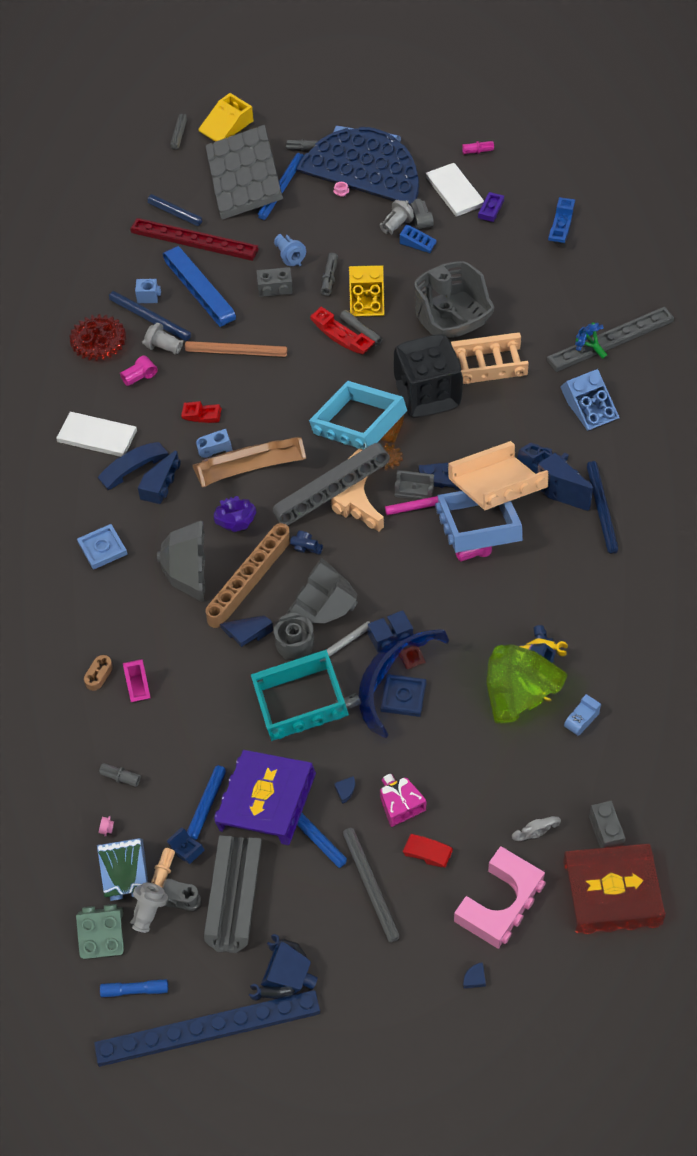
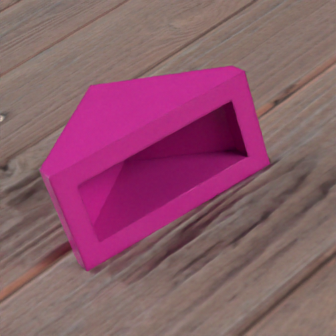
[123,659,150,702]

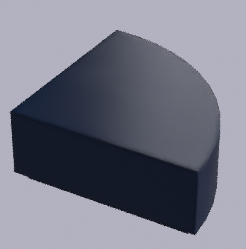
[334,776,355,804]
[463,962,486,989]

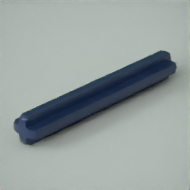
[147,194,202,226]

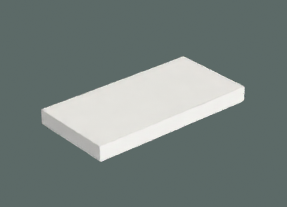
[426,163,484,217]
[57,412,137,457]

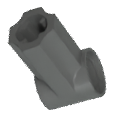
[411,199,434,229]

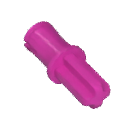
[462,141,494,155]

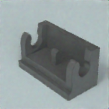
[395,470,434,500]

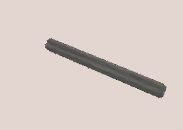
[343,828,399,942]

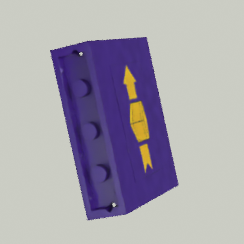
[214,750,316,845]

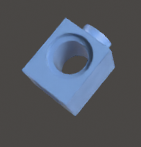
[135,279,161,303]

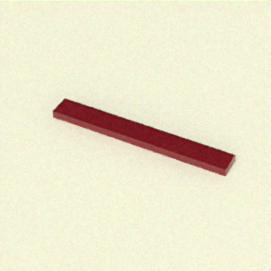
[130,218,259,261]

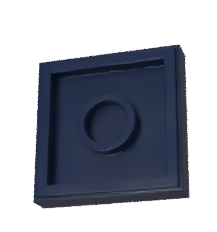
[381,674,426,717]

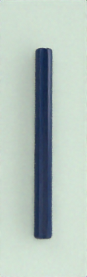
[109,291,191,341]
[587,461,618,554]

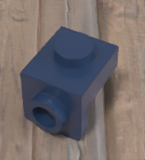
[167,828,205,864]

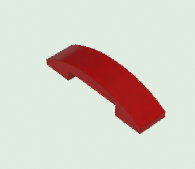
[310,306,375,354]

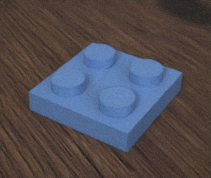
[77,524,128,570]

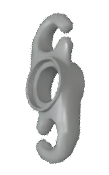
[512,816,561,841]

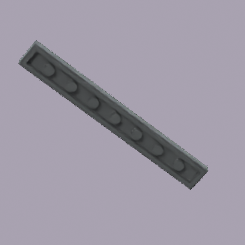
[547,307,674,372]

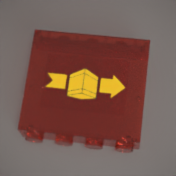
[563,844,665,934]

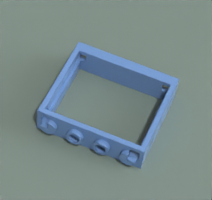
[435,491,523,553]

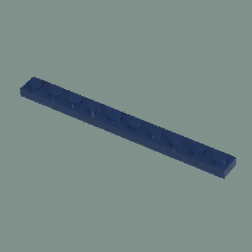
[94,990,320,1067]

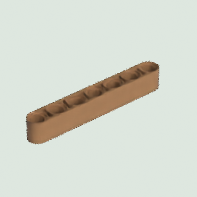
[206,523,290,628]

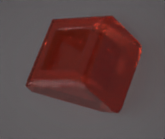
[398,644,425,669]

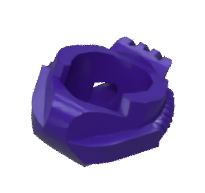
[214,496,256,532]

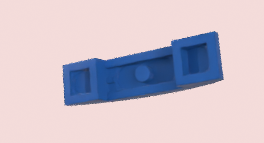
[548,197,575,243]

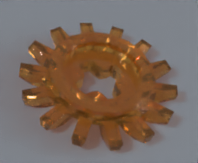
[380,443,403,470]

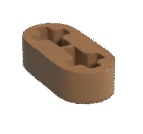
[84,655,113,691]

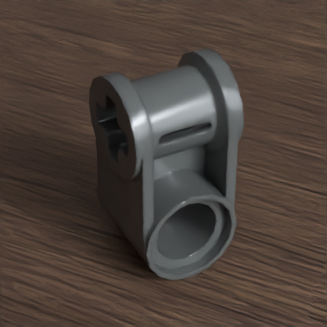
[162,879,202,911]

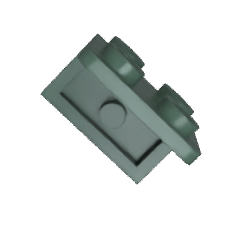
[76,904,124,959]

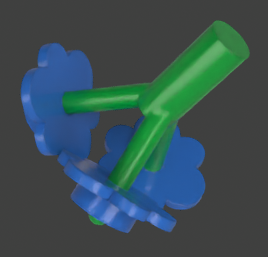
[575,322,608,359]

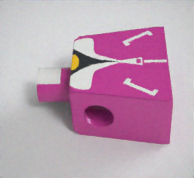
[380,774,427,827]

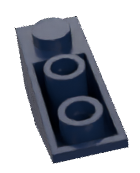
[138,451,181,504]

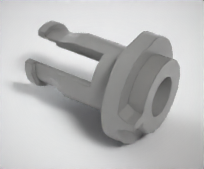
[379,200,414,235]
[142,323,183,354]
[130,882,168,933]

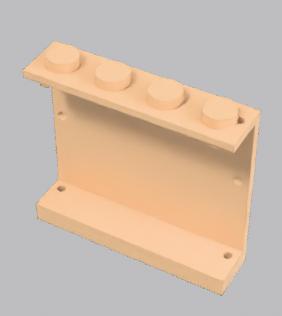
[448,441,548,510]

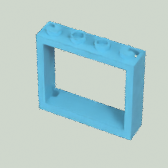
[309,381,407,450]

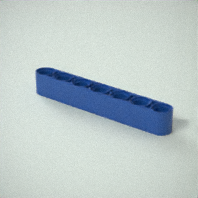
[163,246,236,327]

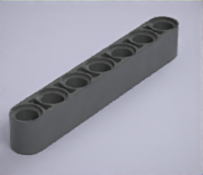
[273,443,390,525]

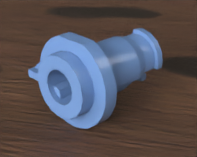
[274,234,306,266]

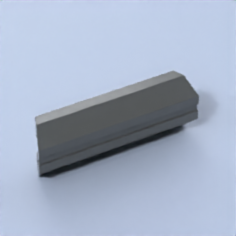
[204,835,262,953]

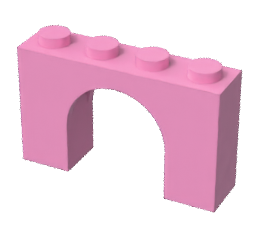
[454,846,546,949]

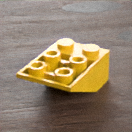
[198,93,253,142]
[349,266,384,317]

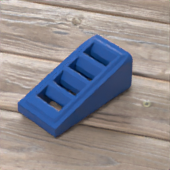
[400,225,437,253]

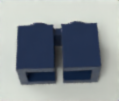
[368,610,413,652]

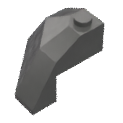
[157,521,206,602]
[286,558,358,623]

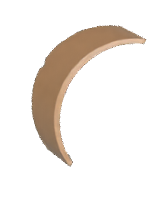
[193,437,306,487]

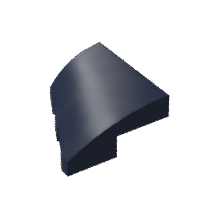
[517,443,569,474]
[220,616,273,647]

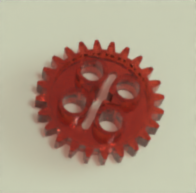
[69,314,126,361]

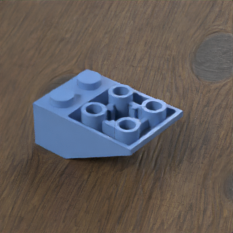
[560,369,620,431]

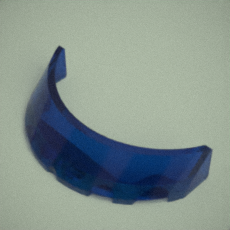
[359,629,449,738]

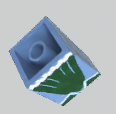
[97,838,148,901]

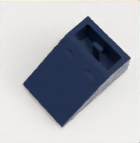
[537,453,593,511]

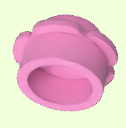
[334,182,349,197]
[98,816,114,836]

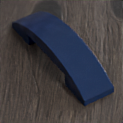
[98,442,169,490]

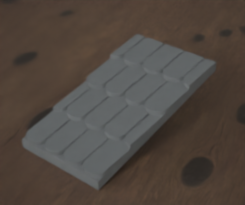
[206,125,283,220]

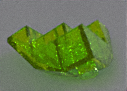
[487,644,568,723]

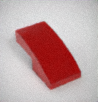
[181,401,222,423]
[403,834,453,868]

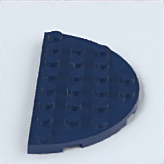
[297,127,419,206]

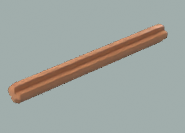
[185,341,288,357]

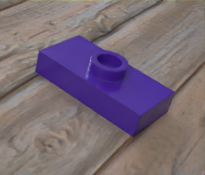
[478,192,504,222]

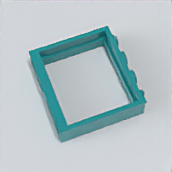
[251,649,349,741]

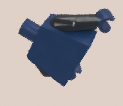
[248,934,318,1001]

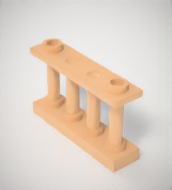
[451,332,529,384]

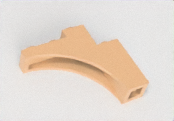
[331,449,384,532]

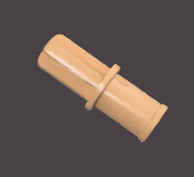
[151,848,175,887]

